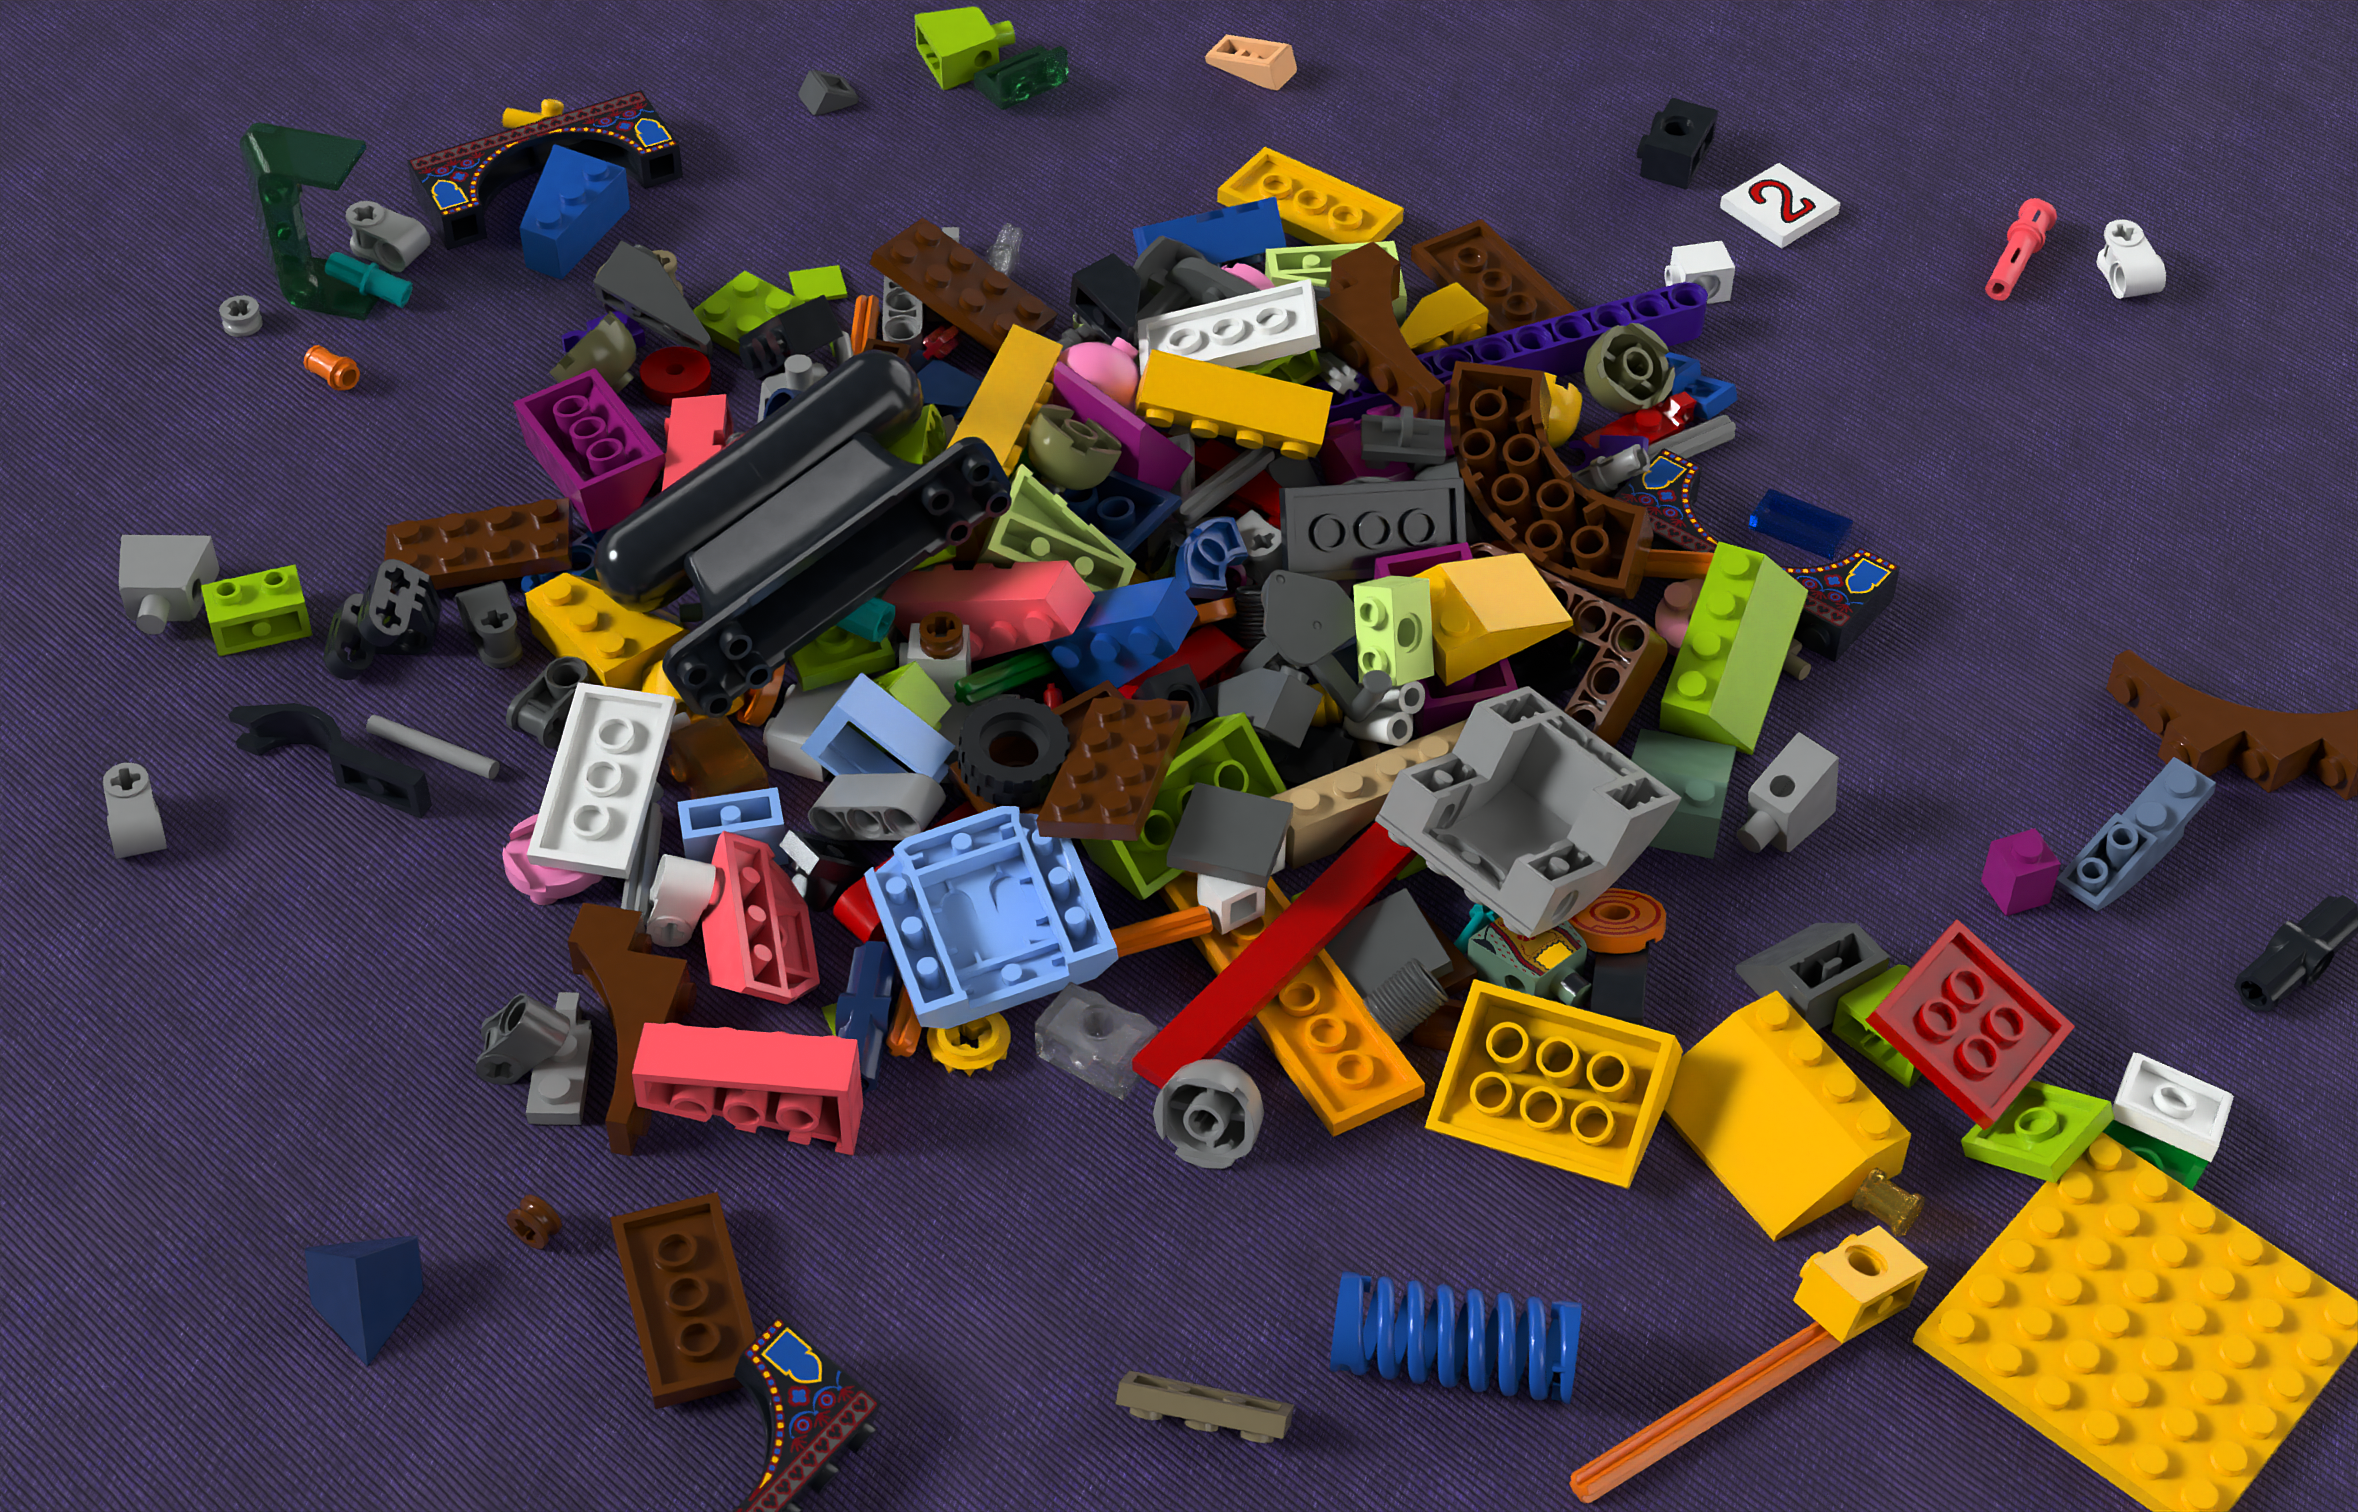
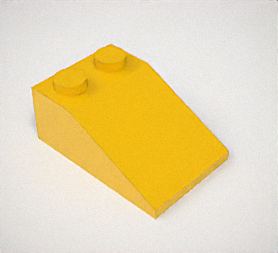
[1412,553,1573,686]

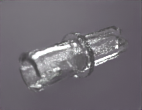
[986,223,1024,279]

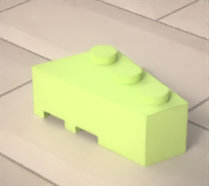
[1265,241,1407,329]
[977,464,1137,593]

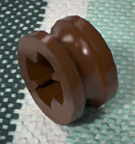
[919,611,964,660]
[506,1194,562,1249]

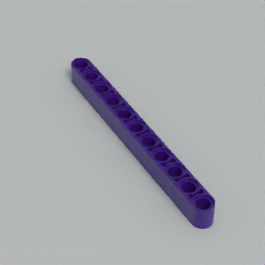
[1308,282,1708,432]

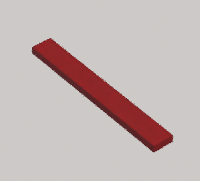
[1132,822,1418,1089]

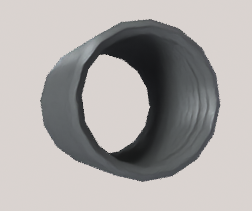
[1235,584,1266,652]
[1363,958,1449,1042]

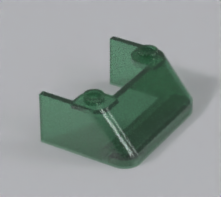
[239,123,392,321]

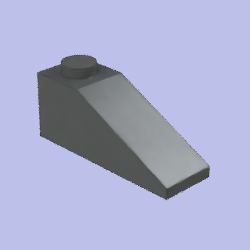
[593,240,714,361]
[1202,665,1323,748]

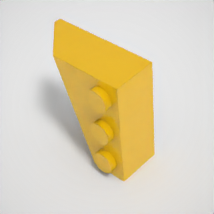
[525,572,698,692]

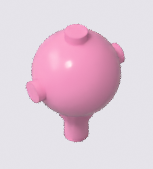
[1047,337,1149,425]

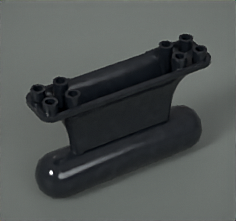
[593,349,1012,718]

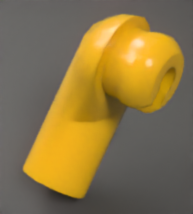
[502,99,564,129]

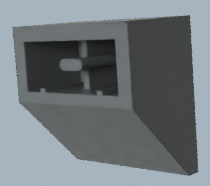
[1736,923,1890,1032]

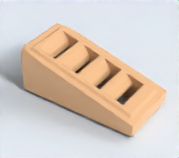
[1205,35,1297,91]

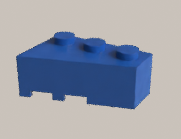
[519,144,630,280]
[1132,196,1287,268]
[1043,577,1198,694]

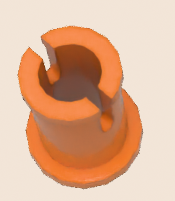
[304,345,360,391]

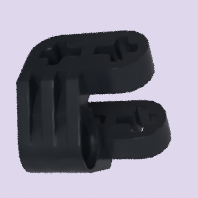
[324,559,442,680]

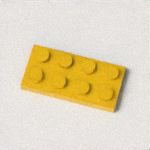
[1217,147,1404,246]

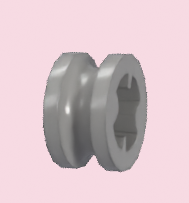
[219,295,263,337]

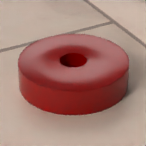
[640,346,712,406]

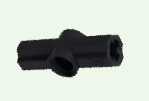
[2234,895,2358,1012]

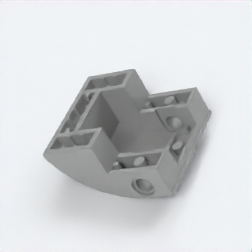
[1375,686,1682,938]

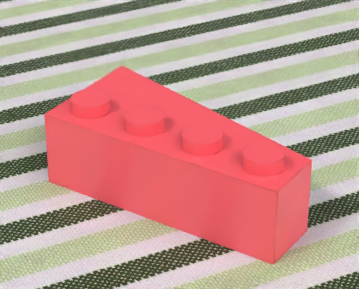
[881,560,1095,662]

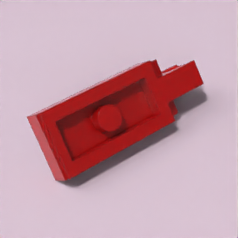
[1581,391,1696,452]

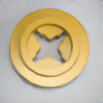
[927,1012,1011,1077]

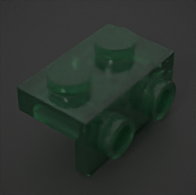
[974,45,1068,111]

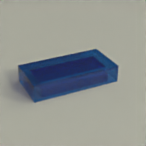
[1749,488,1853,561]

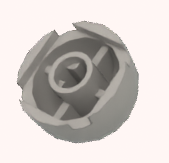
[1153,1059,1264,1169]

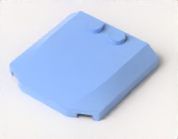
[864,806,1119,1029]

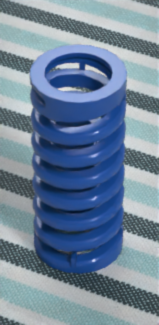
[1330,1271,1582,1405]

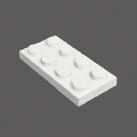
[1138,279,1321,377]
[527,682,677,879]

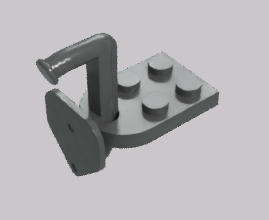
[1074,235,1262,350]
[1230,570,1392,723]

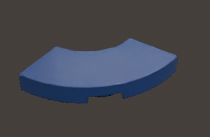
[1175,517,1249,600]

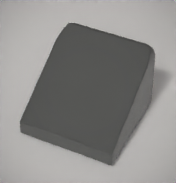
[798,70,859,116]

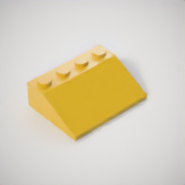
[1135,349,1333,460]
[1425,979,1683,1190]
[1662,990,1911,1242]

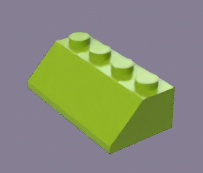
[1659,542,1808,755]
[1080,712,1287,900]

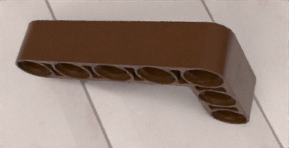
[1469,542,1668,748]

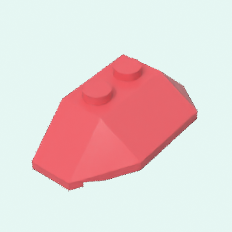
[701,831,820,1005]

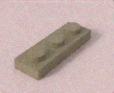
[1116,1370,1294,1443]

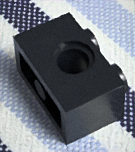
[1637,98,1718,190]

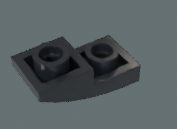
[1590,941,1649,1026]

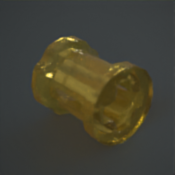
[1852,1167,1925,1238]

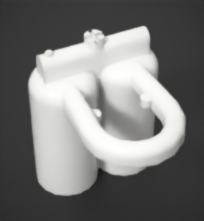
[1342,681,1425,746]

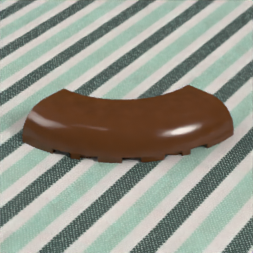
[1448,361,1654,599]

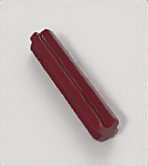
[922,322,963,360]

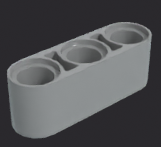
[882,275,925,354]
[808,773,946,840]

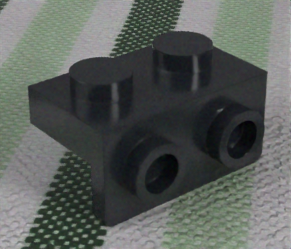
[1258,725,1360,787]

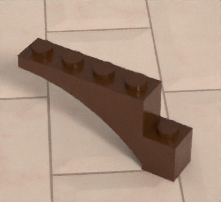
[1317,241,1445,420]
[568,902,697,1156]

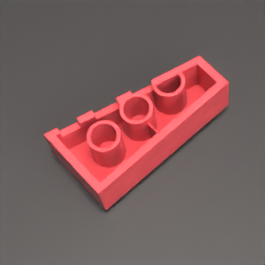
[662,394,734,491]
[632,1023,863,1156]

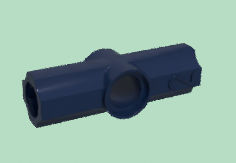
[835,941,899,1096]

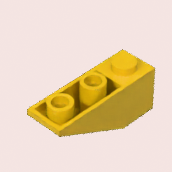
[1400,282,1489,356]

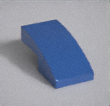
[1665,352,1738,420]

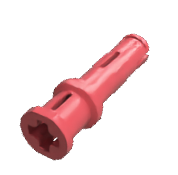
[1985,198,2057,301]

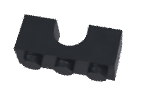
[738,295,843,379]

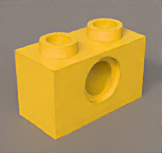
[1793,1225,1929,1344]

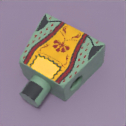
[1467,917,1593,1008]

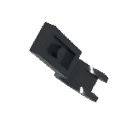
[228,703,432,818]

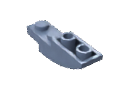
[2055,757,2216,911]

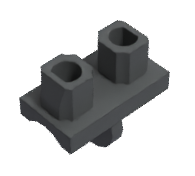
[1360,406,1446,472]

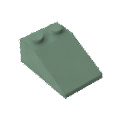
[1631,728,1737,859]

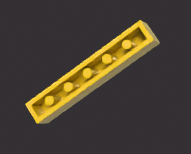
[947,324,1063,479]

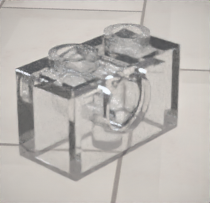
[1035,982,1158,1101]

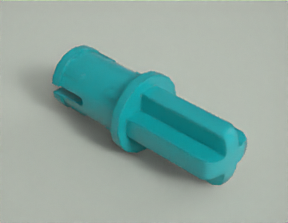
[325,252,413,308]

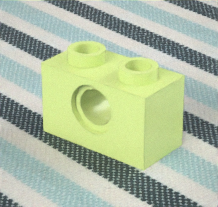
[1353,576,1434,686]

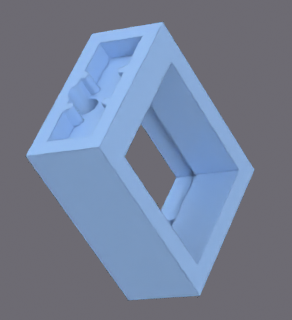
[800,672,955,784]

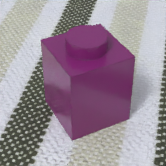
[1981,828,2061,916]

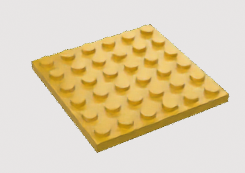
[1912,1132,2358,1512]

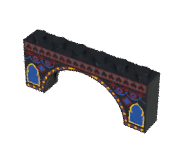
[407,90,683,250]
[1612,448,1900,662]
[732,1315,882,1512]

